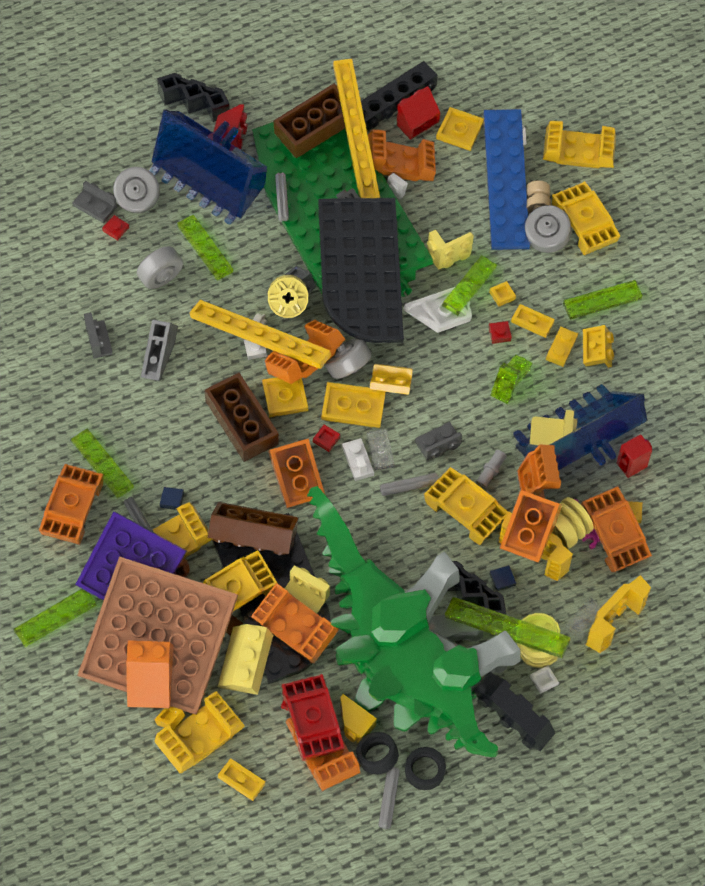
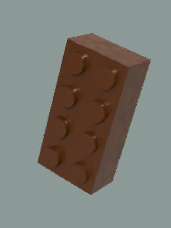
[273,83,346,158]
[205,372,279,462]
[208,502,299,555]

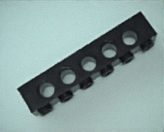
[345,61,438,130]

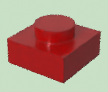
[102,215,129,241]
[488,321,512,344]
[313,424,340,452]

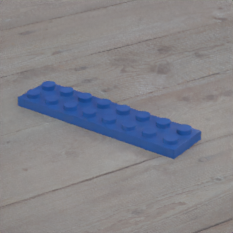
[483,109,530,250]

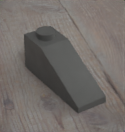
[141,320,178,381]

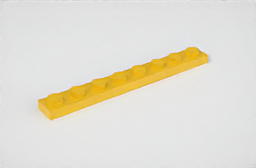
[333,59,380,198]
[190,300,331,369]

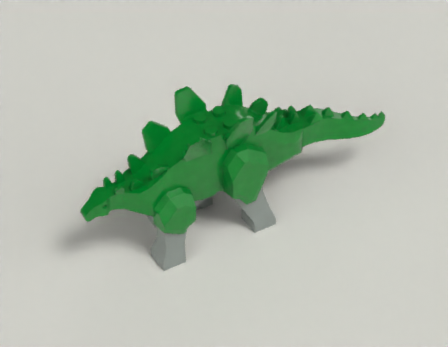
[307,486,520,758]

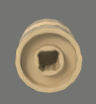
[526,181,551,214]

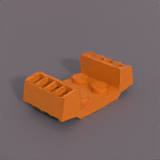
[368,129,436,181]
[265,320,346,384]
[517,444,561,498]
[39,464,103,545]
[581,486,652,572]
[251,583,339,664]
[286,718,360,791]

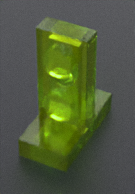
[490,354,533,404]

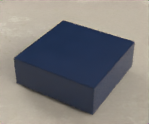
[159,487,184,510]
[489,565,516,591]

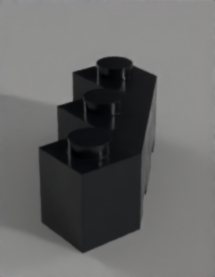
[157,73,230,122]
[447,561,506,627]
[474,672,555,752]

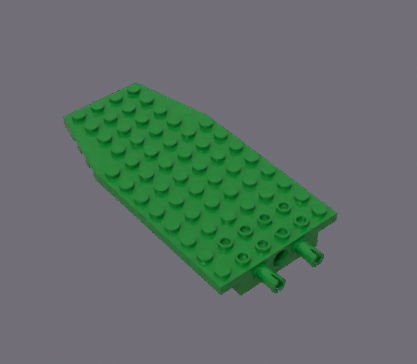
[252,122,433,297]

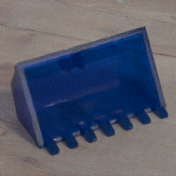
[149,109,267,225]
[513,384,648,470]

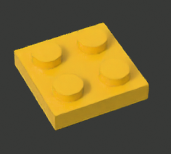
[436,107,484,151]
[262,377,308,417]

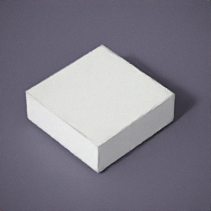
[530,665,559,694]

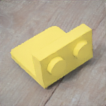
[427,230,474,270]
[529,410,577,457]
[284,566,330,614]

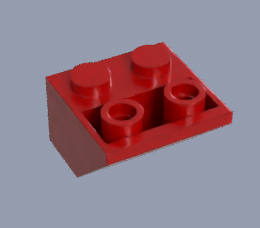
[397,86,440,140]
[214,104,248,156]

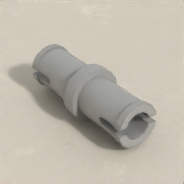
[475,450,507,489]

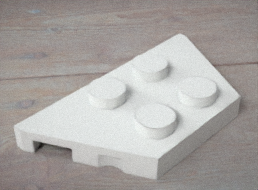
[403,283,472,333]

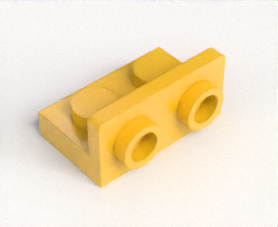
[583,325,614,368]
[370,363,413,395]

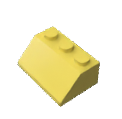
[218,624,273,695]

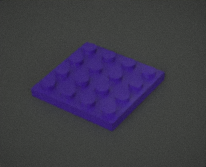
[75,511,187,600]

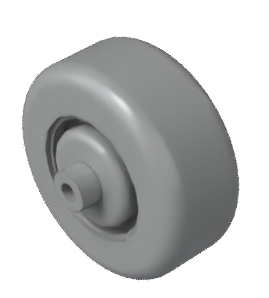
[113,167,160,213]
[525,205,572,253]
[137,246,183,289]
[324,339,372,379]

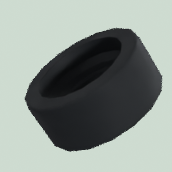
[356,732,399,775]
[405,747,446,790]

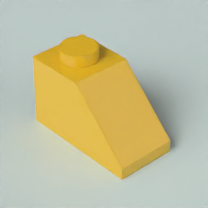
[340,694,377,743]

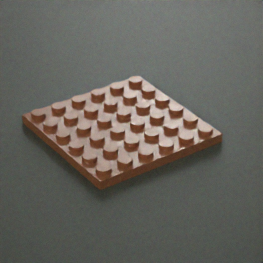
[77,557,238,715]

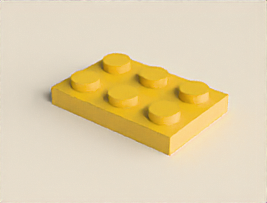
[321,382,386,428]

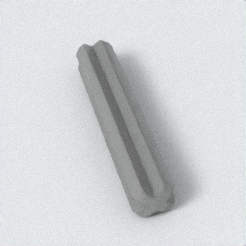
[275,173,289,222]
[380,473,439,496]
[378,767,400,829]

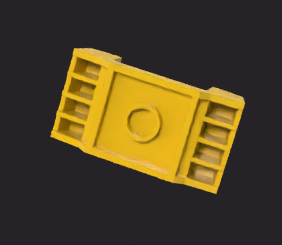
[543,121,616,168]
[552,181,620,256]
[424,467,508,545]
[152,502,213,558]
[499,511,573,581]
[203,550,278,611]
[586,575,651,653]
[155,691,245,774]

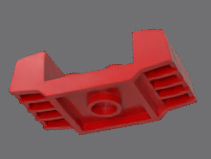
[281,674,345,761]

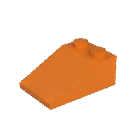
[268,439,325,508]
[500,490,562,563]
[126,640,174,708]

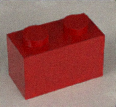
[616,434,652,478]

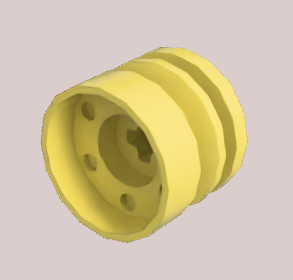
[268,275,308,318]
[552,497,594,550]
[516,613,561,668]

